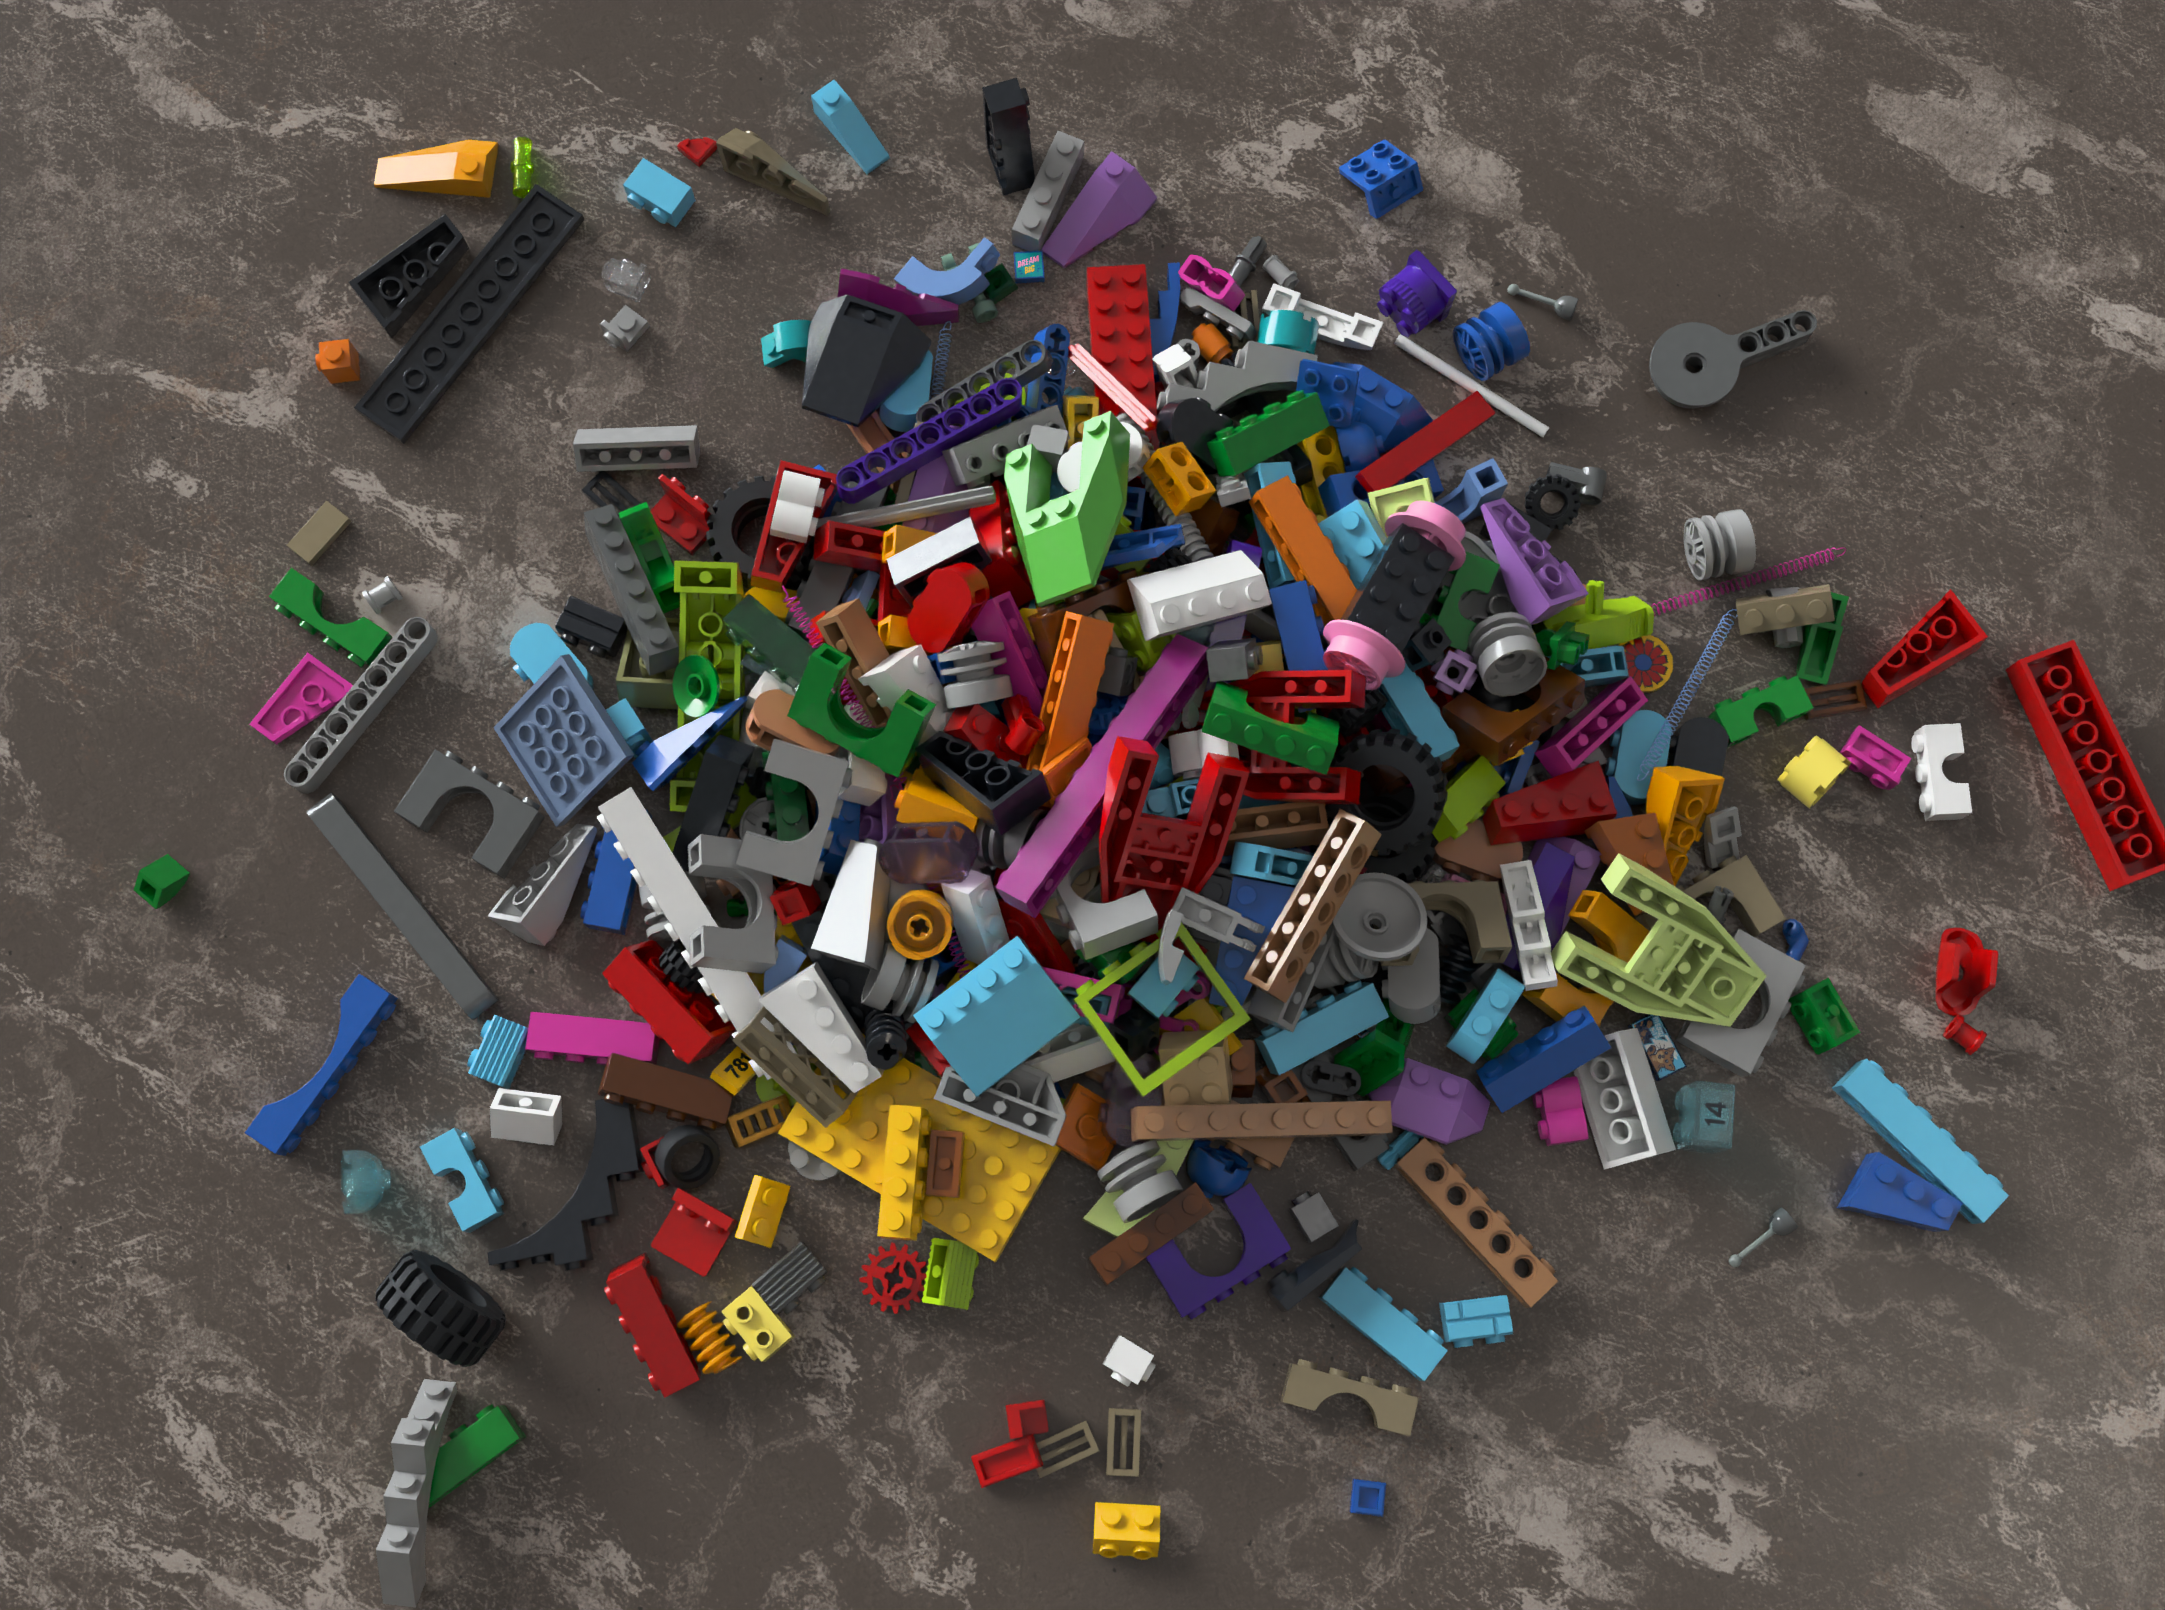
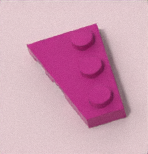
[249,652,353,745]

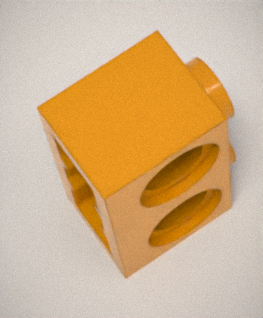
[1142,442,1216,516]

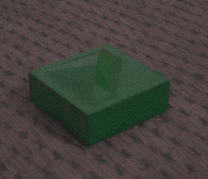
[984,263,1018,304]

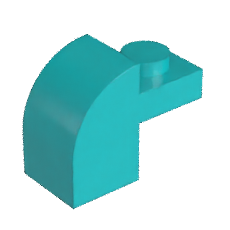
[761,320,812,368]

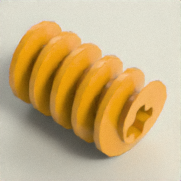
[677,1301,742,1374]

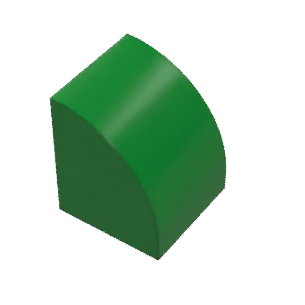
[134,854,190,909]

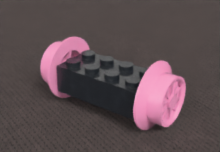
[1323,501,1466,690]

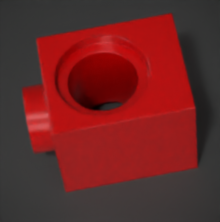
[769,881,821,925]

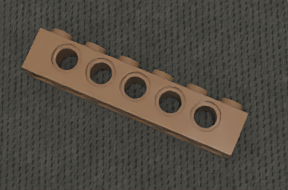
[1243,809,1382,1003]
[1394,1137,1558,1308]

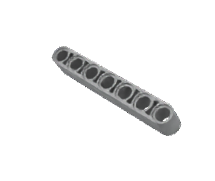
[284,617,438,794]

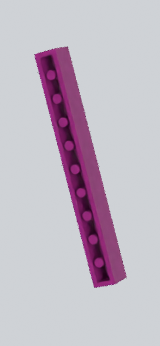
[995,634,1209,918]

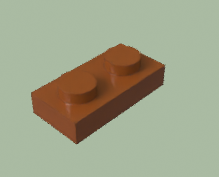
[925,1130,965,1198]

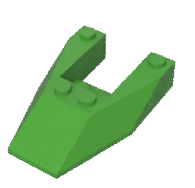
[1004,411,1130,607]

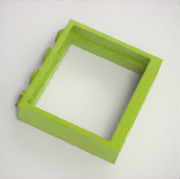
[1073,922,1251,1097]

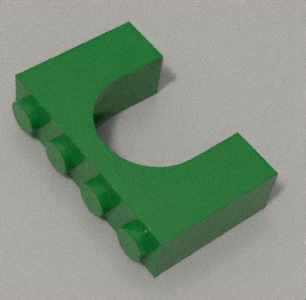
[787,642,936,778]
[1202,681,1339,775]

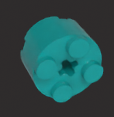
[1257,310,1319,355]

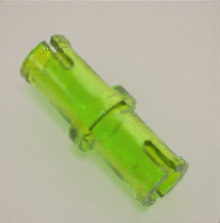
[510,137,534,198]

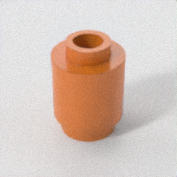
[1191,323,1234,364]

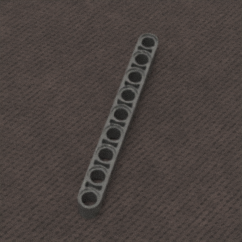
[306,792,499,1020]

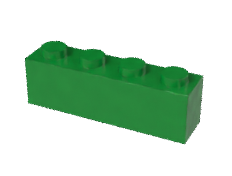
[1207,390,1330,477]
[428,1404,526,1509]

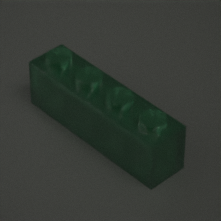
[723,594,816,694]

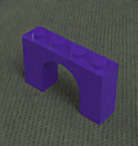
[1145,1183,1291,1320]

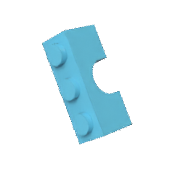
[420,1128,504,1233]

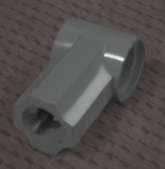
[1547,462,1607,505]

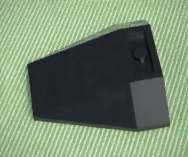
[802,295,931,427]

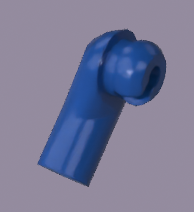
[1782,919,1809,961]

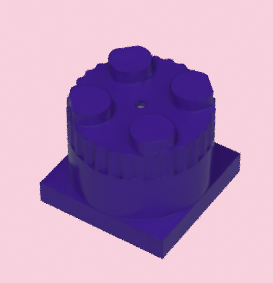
[1377,250,1457,337]

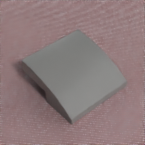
[1158,909,1184,985]

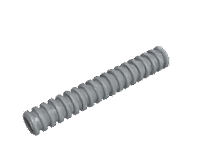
[1116,413,1214,562]

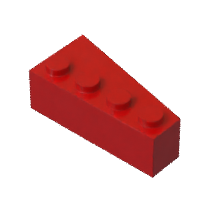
[1861,589,1988,709]
[943,704,1051,812]

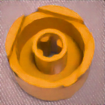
[886,889,954,960]

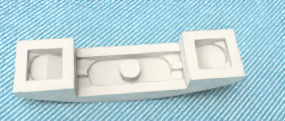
[1262,283,1383,350]

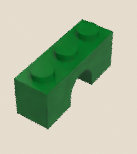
[1430,551,1500,652]
[1708,675,1814,748]

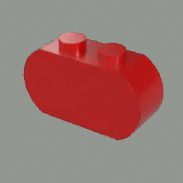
[907,562,990,653]

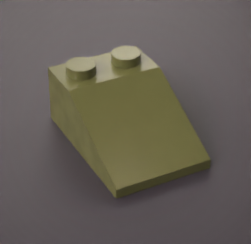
[616,618,680,709]

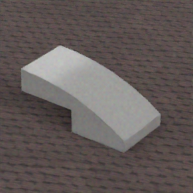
[1704,806,1742,869]

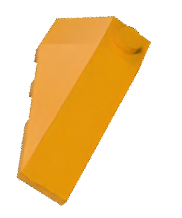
[374,140,498,198]
[1646,766,1725,887]

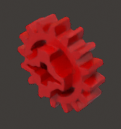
[859,1243,927,1314]

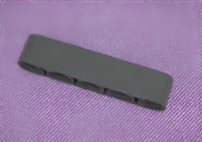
[916,340,1053,426]

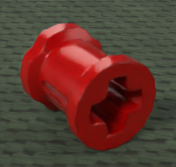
[1943,1014,1987,1055]

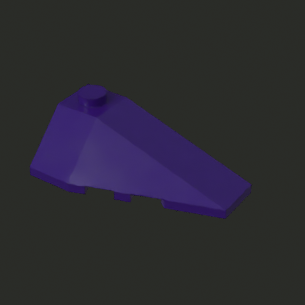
[1503,842,1575,972]

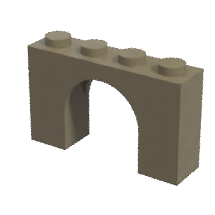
[1635,855,1786,937]
[1374,880,1512,966]

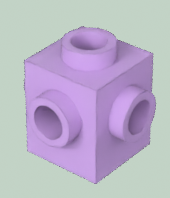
[1430,649,1478,696]

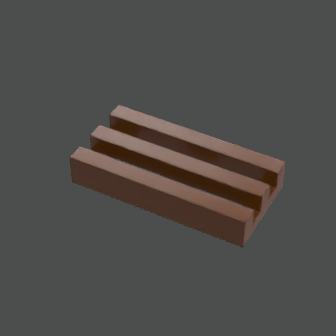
[1805,679,1867,721]

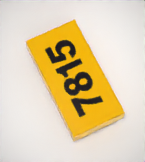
[710,1046,756,1096]

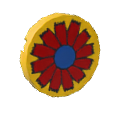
[1618,635,1673,694]

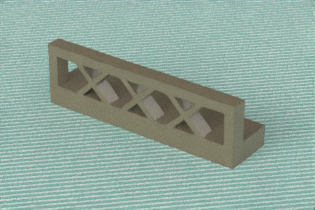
[732,1006,859,1128]

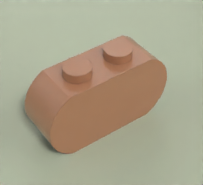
[746,689,840,757]
[1433,819,1523,883]

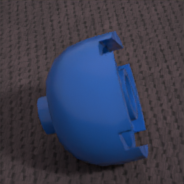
[1336,421,1385,472]
[1187,1140,1252,1198]

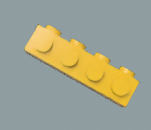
[877,1105,931,1241]

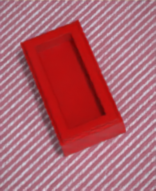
[971,1434,1043,1488]

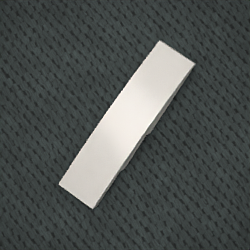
[1500,860,1558,991]

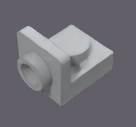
[600,305,650,352]

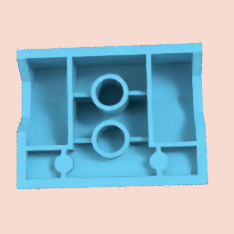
[913,936,1081,1097]

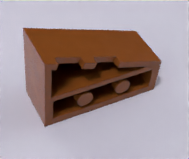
[1584,813,1674,916]

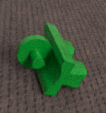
[1536,621,1590,670]

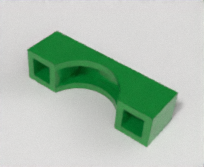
[269,568,393,668]

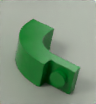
[618,502,680,614]

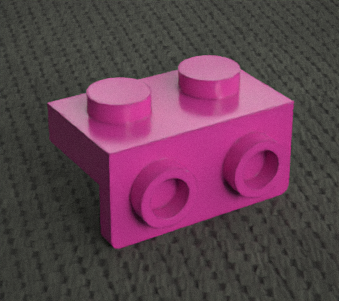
[1840,725,1912,790]

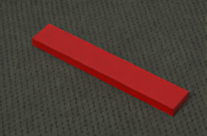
[1355,391,1496,493]

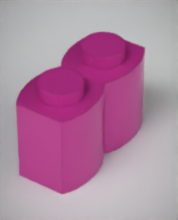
[1178,255,1245,312]
[1532,1076,1588,1146]

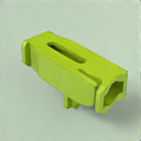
[1533,580,1654,649]

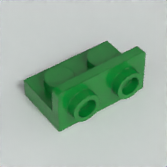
[1788,978,1861,1055]

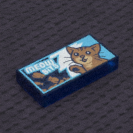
[1627,1014,1687,1081]

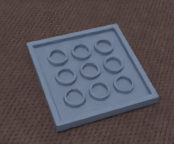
[494,654,634,827]

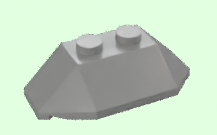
[934,1063,1067,1147]

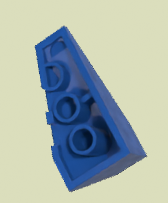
[632,696,747,791]

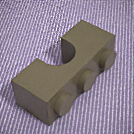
[1736,584,1835,635]

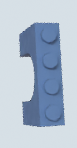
[1435,458,1508,524]

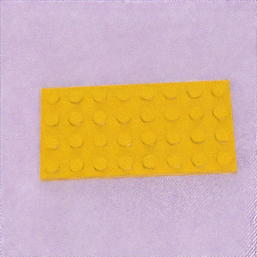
[778,1034,1061,1262]

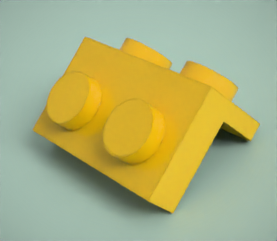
[735,1175,791,1248]
[1093,1502,1160,1560]

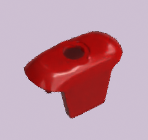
[1935,928,1998,1016]

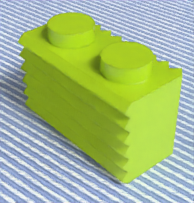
[921,1238,979,1310]

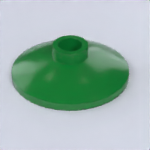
[673,655,720,717]

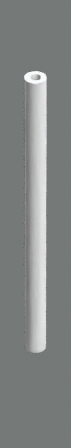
[1394,334,1549,437]

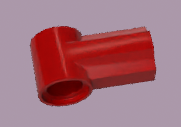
[1001,694,1046,756]

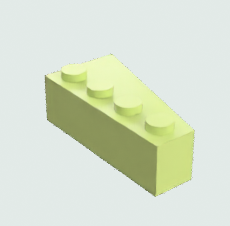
[1082,1140,1194,1238]

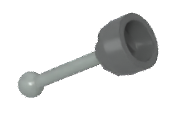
[1507,284,1579,321]
[1728,1207,1798,1267]

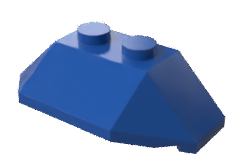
[1332,362,1433,451]

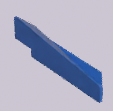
[1101,524,1185,571]

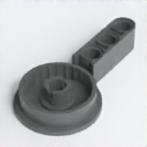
[1649,310,1817,409]

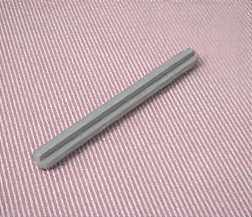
[817,486,996,529]

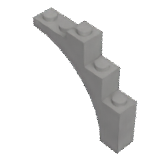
[1157,341,1318,412]
[376,1379,457,1608]

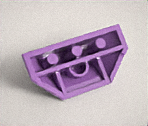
[1366,1058,1490,1145]

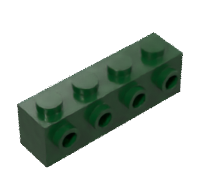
[762,751,809,841]

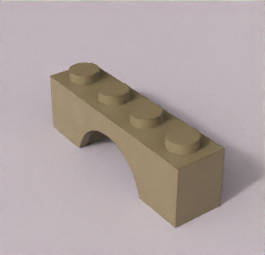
[1280,1359,1419,1437]

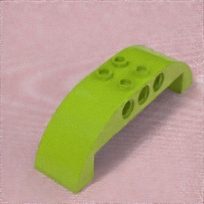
[670,561,746,812]

